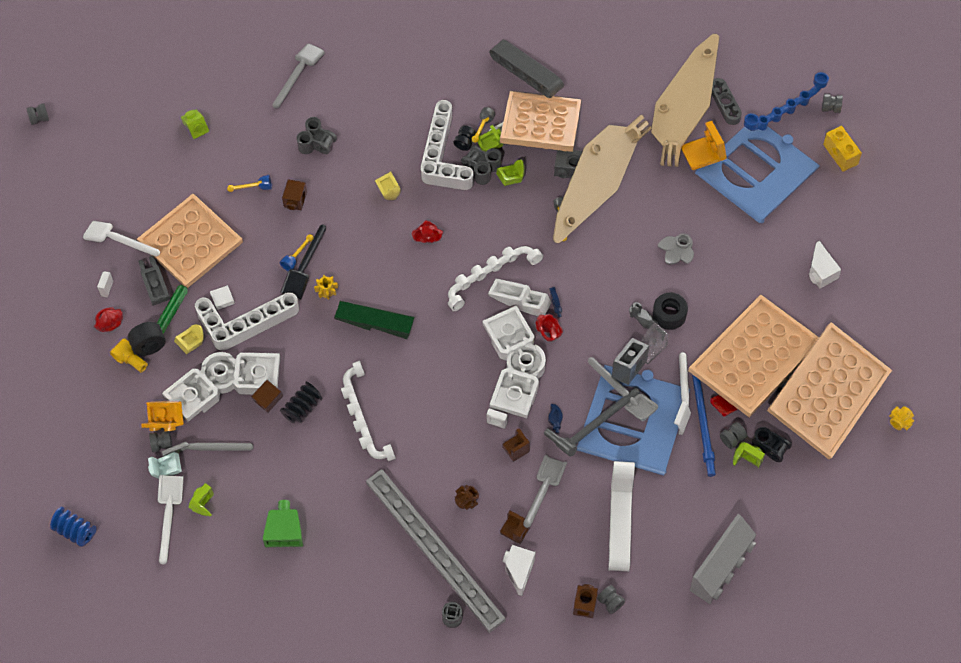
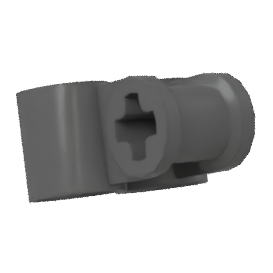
[296,117,337,154]
[461,145,501,185]

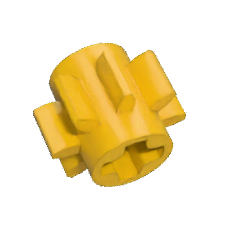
[314,275,338,300]
[889,406,914,431]

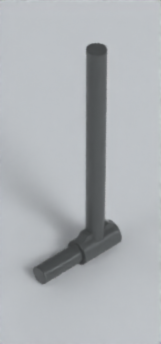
[544,388,640,457]

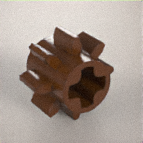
[455,485,479,510]

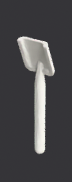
[83,221,160,256]
[674,352,691,435]
[158,475,183,565]

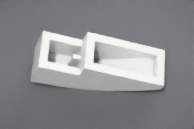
[488,279,552,316]

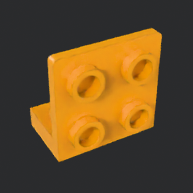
[681,121,727,170]

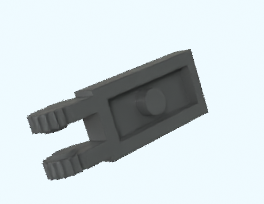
[138,256,170,306]

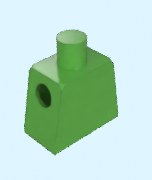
[263,500,303,547]

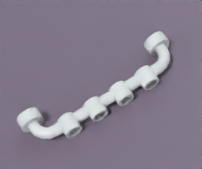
[448,246,543,311]
[341,361,396,462]

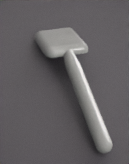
[273,44,325,109]
[588,357,658,421]
[161,442,253,457]
[523,455,567,528]

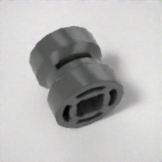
[822,93,843,113]
[26,103,49,125]
[720,422,748,449]
[149,431,172,452]
[597,585,626,614]
[442,602,462,628]

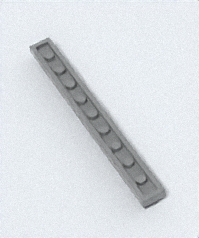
[366,469,506,633]

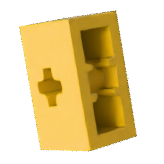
[823,126,862,172]

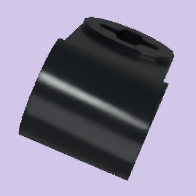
[752,427,792,462]

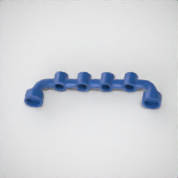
[744,72,829,131]

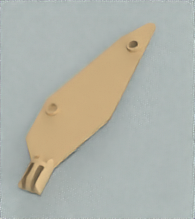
[651,34,719,167]
[553,115,652,243]

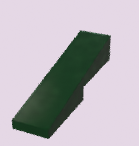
[334,301,415,339]

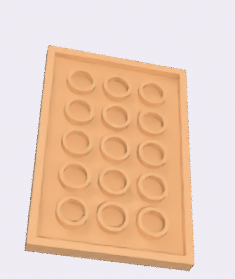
[688,295,819,418]
[767,322,892,459]

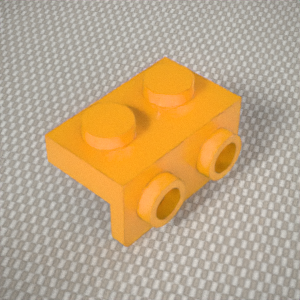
[141,401,184,431]

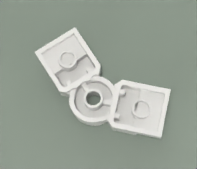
[482,305,546,418]
[162,352,280,422]

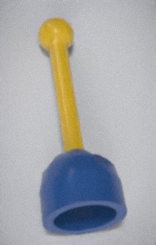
[227,175,272,192]
[279,234,314,271]

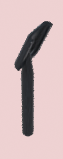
[280,224,326,300]

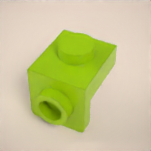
[181,109,209,139]
[478,125,504,152]

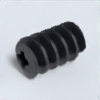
[280,381,323,423]

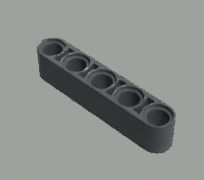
[489,39,564,98]

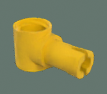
[110,338,148,373]

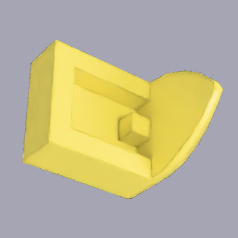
[375,172,401,200]
[174,324,204,354]

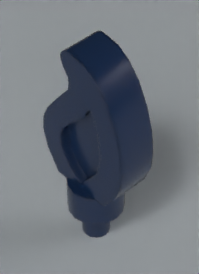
[549,287,562,318]
[548,404,563,434]

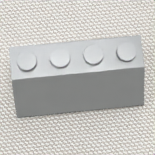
[690,514,757,604]

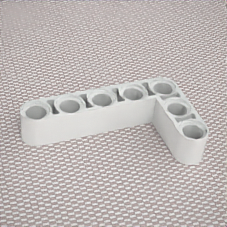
[421,100,474,190]
[195,293,299,351]
[609,461,635,572]

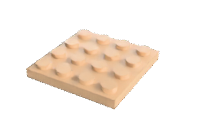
[500,91,581,152]
[137,194,243,288]

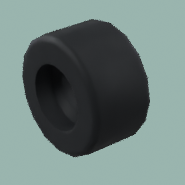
[653,292,688,330]
[127,322,166,356]

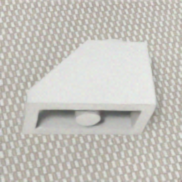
[809,241,841,288]
[503,545,535,596]

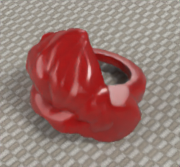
[412,220,443,243]
[94,307,123,332]
[535,314,563,342]

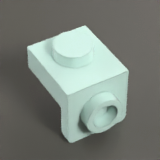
[148,452,182,479]

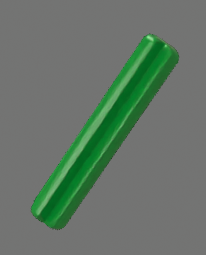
[157,285,188,334]

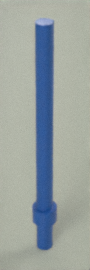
[692,374,716,477]

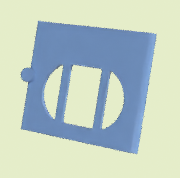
[695,127,820,224]
[577,365,690,476]

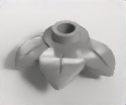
[658,233,694,265]

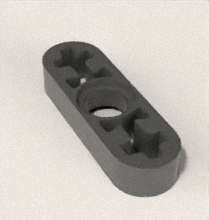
[711,78,742,125]

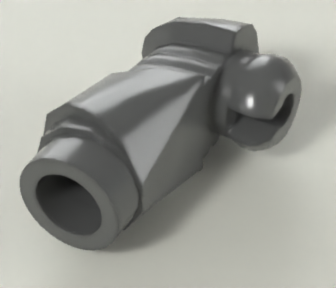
[629,302,658,331]

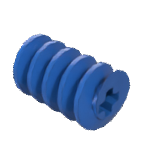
[50,506,97,547]

